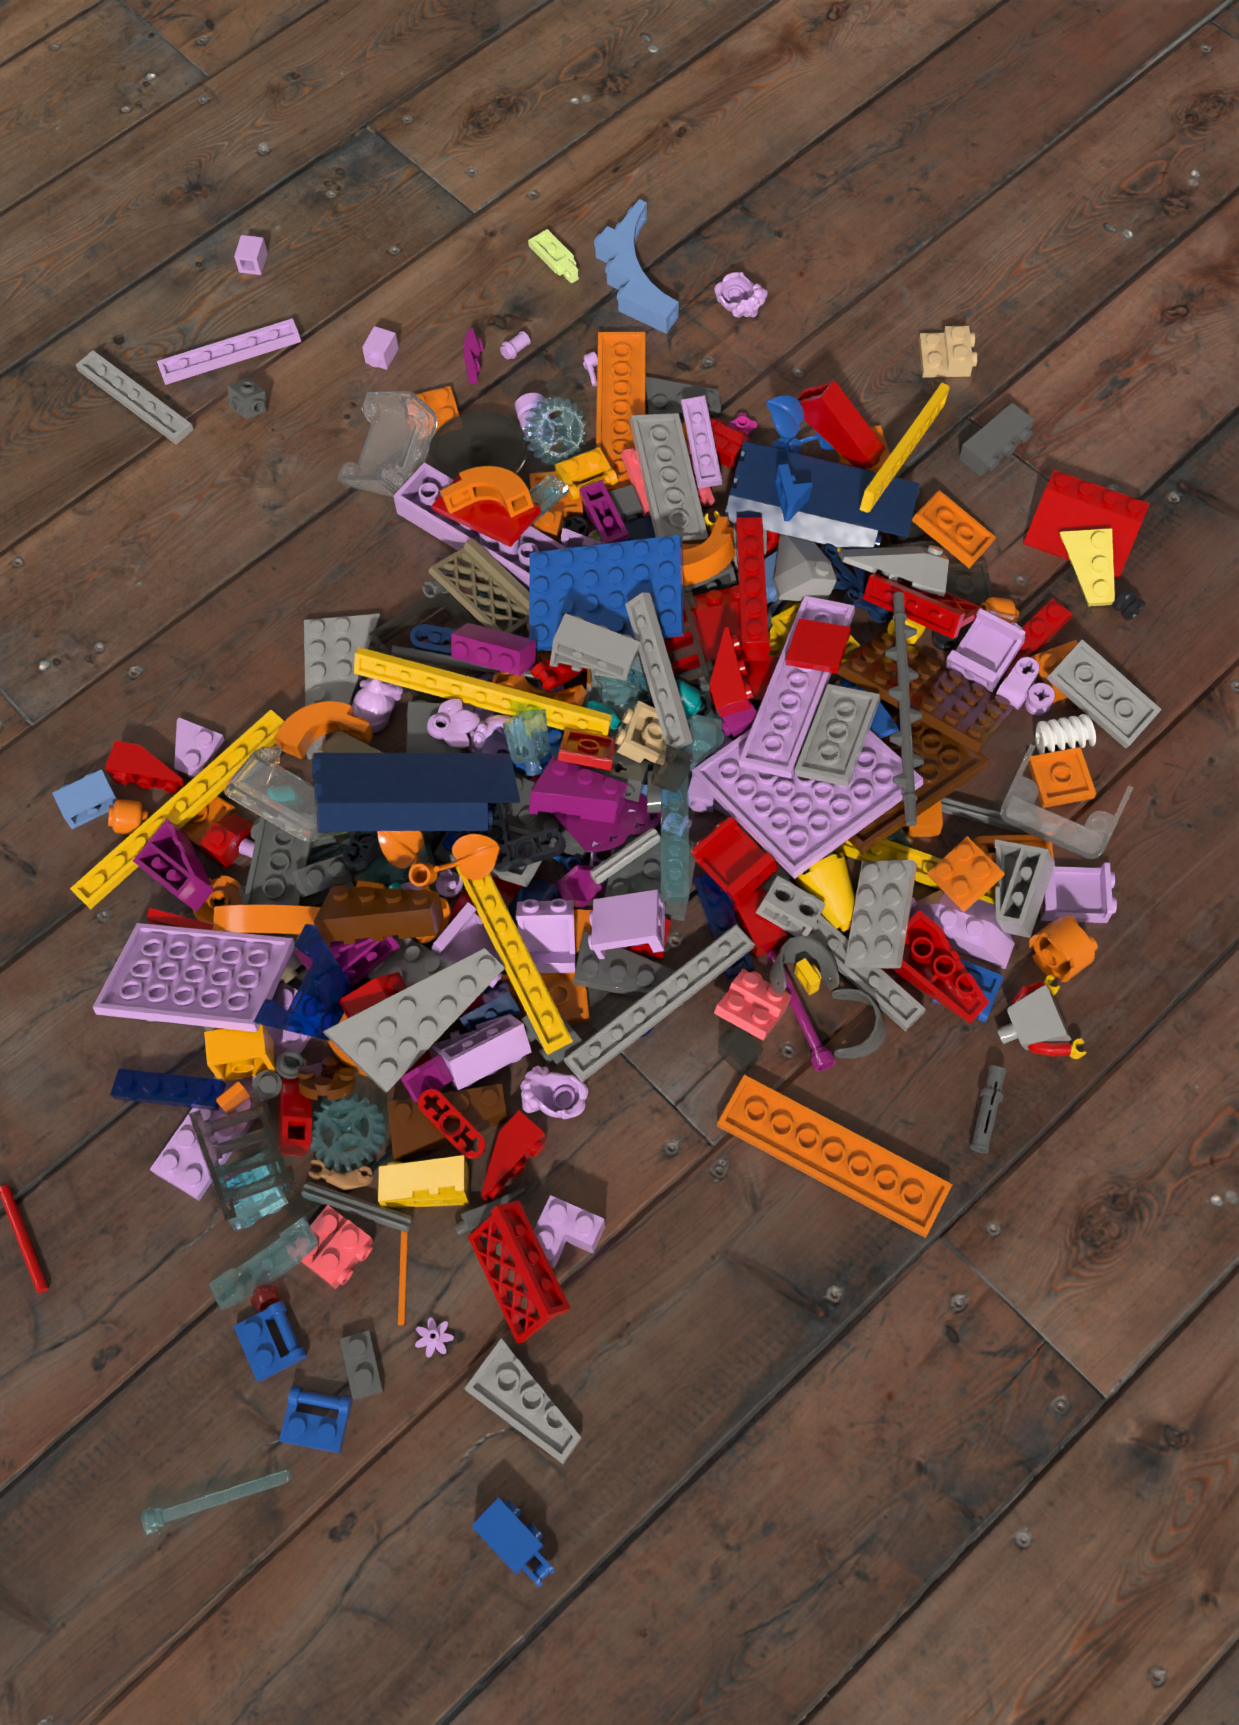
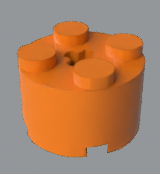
[1029,915,1098,983]

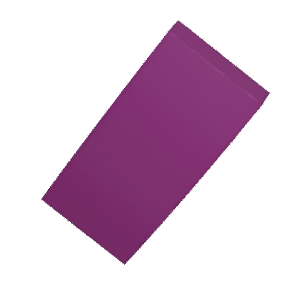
[464,328,483,385]

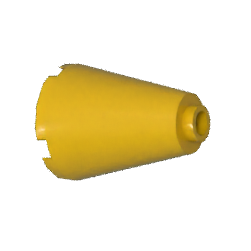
[794,852,855,932]

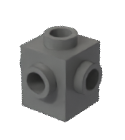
[228,378,267,419]

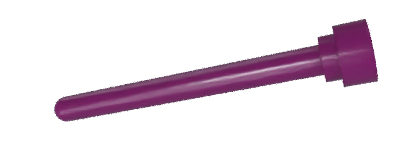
[767,949,836,1072]

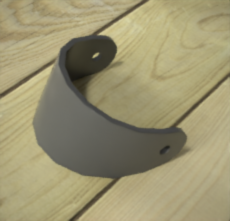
[769,936,839,993]
[831,989,887,1059]

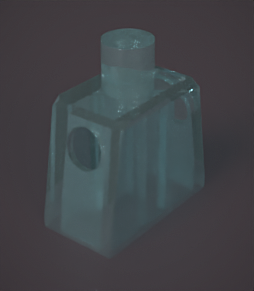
[503,709,550,776]

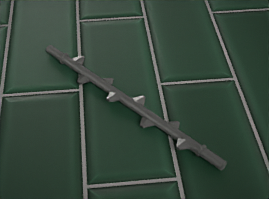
[885,592,924,826]

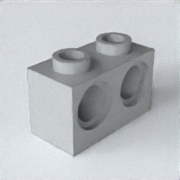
[756,876,826,937]

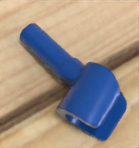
[553,855,582,874]

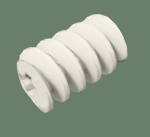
[1035,714,1096,754]

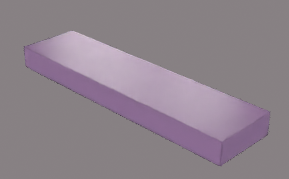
[681,395,722,489]

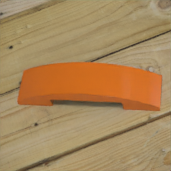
[213,905,321,936]

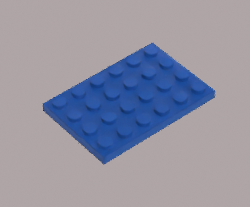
[529,535,684,652]

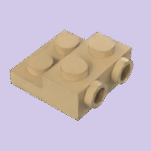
[919,326,977,378]
[615,700,677,770]

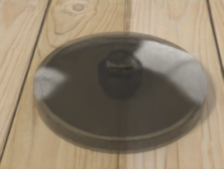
[429,411,527,480]

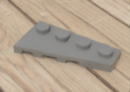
[464,1338,581,1464]

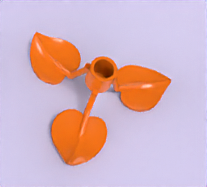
[377,831,500,945]

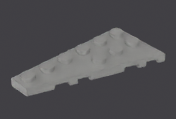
[304,614,381,760]
[323,948,505,1093]

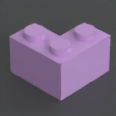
[534,1195,605,1269]

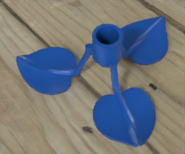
[765,396,835,453]

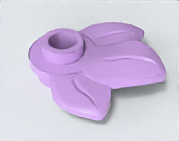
[427,699,480,748]

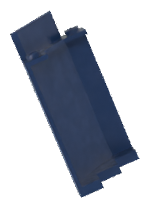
[724,440,919,549]
[312,753,521,833]

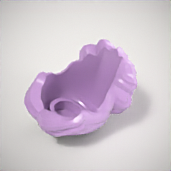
[714,272,768,318]
[352,678,403,733]
[467,715,527,753]
[520,1066,588,1119]

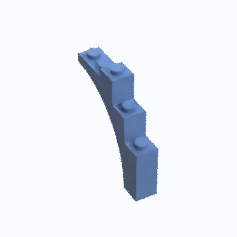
[594,199,679,334]

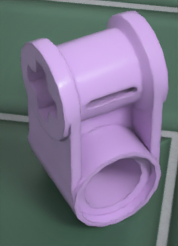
[995,657,1039,710]

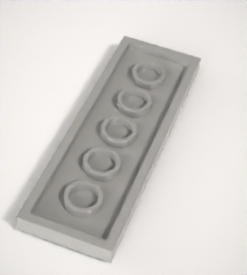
[629,413,708,544]

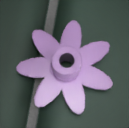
[415,1317,454,1358]

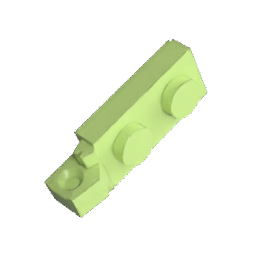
[528,229,579,283]

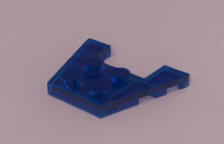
[253,924,355,1041]

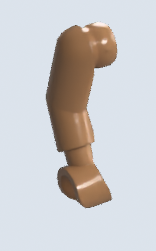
[309,1160,373,1190]

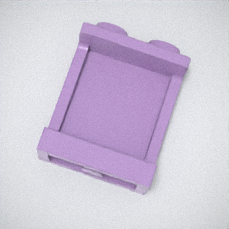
[947,608,1025,692]
[1040,861,1117,923]
[588,890,665,960]
[516,899,576,973]
[431,902,503,992]

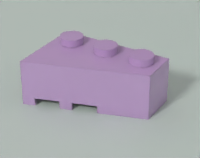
[429,1014,531,1090]

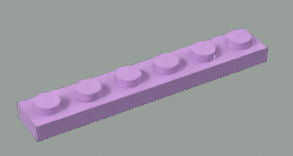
[157,318,301,385]

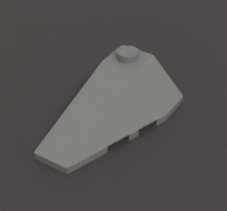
[773,533,837,601]
[838,545,949,596]

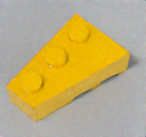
[378,1155,470,1208]

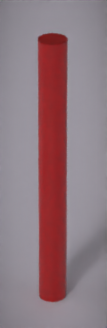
[0,1184,49,1294]

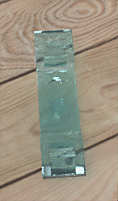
[208,1217,319,1310]

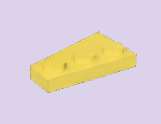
[1060,529,1115,606]

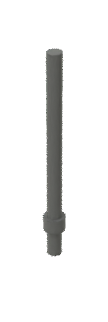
[391,645,542,682]

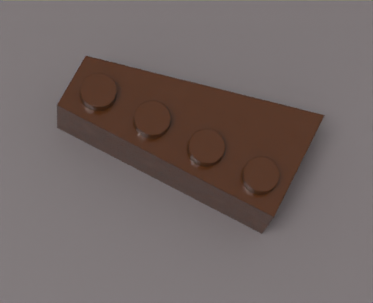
[314,886,444,947]
[387,1084,508,1163]

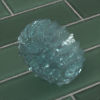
[523,397,588,465]
[310,1093,386,1171]

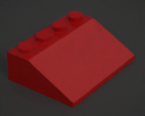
[1023,470,1150,579]
[663,585,771,673]

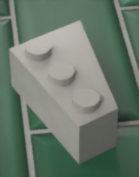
[549,613,640,681]
[995,839,1055,938]

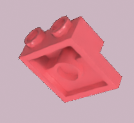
[714,969,792,1041]
[289,1205,374,1289]

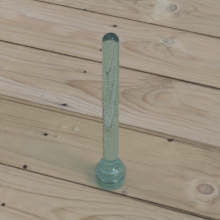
[141,1470,292,1535]

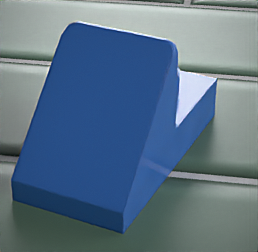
[774,464,813,522]

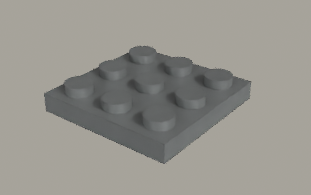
[604,834,697,921]

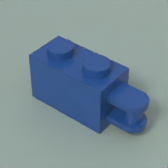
[471,1498,555,1588]

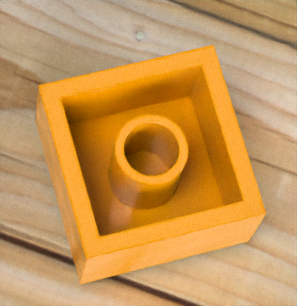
[204,1022,277,1083]

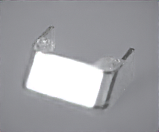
[1000,744,1133,859]
[224,746,348,842]

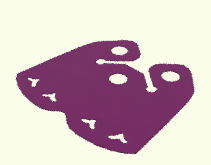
[553,794,665,852]

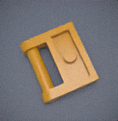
[555,447,618,501]

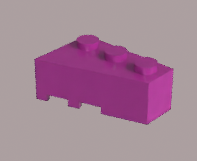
[529,756,628,823]
[133,819,214,911]
[294,936,400,997]

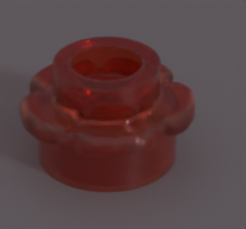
[250,1284,280,1312]

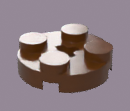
[298,1057,356,1101]

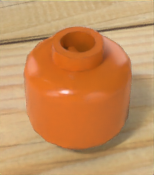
[980,597,1019,623]
[108,799,148,835]

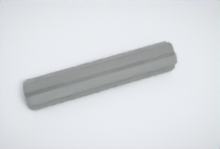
[590,828,661,884]

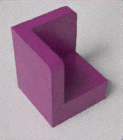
[555,865,604,908]
[401,1054,454,1102]

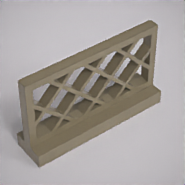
[428,538,529,634]

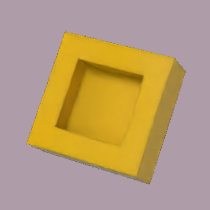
[794,958,821,995]

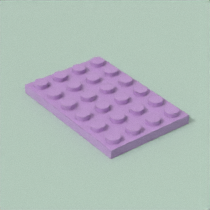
[93,923,295,1032]

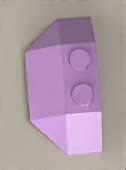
[908,890,1015,969]

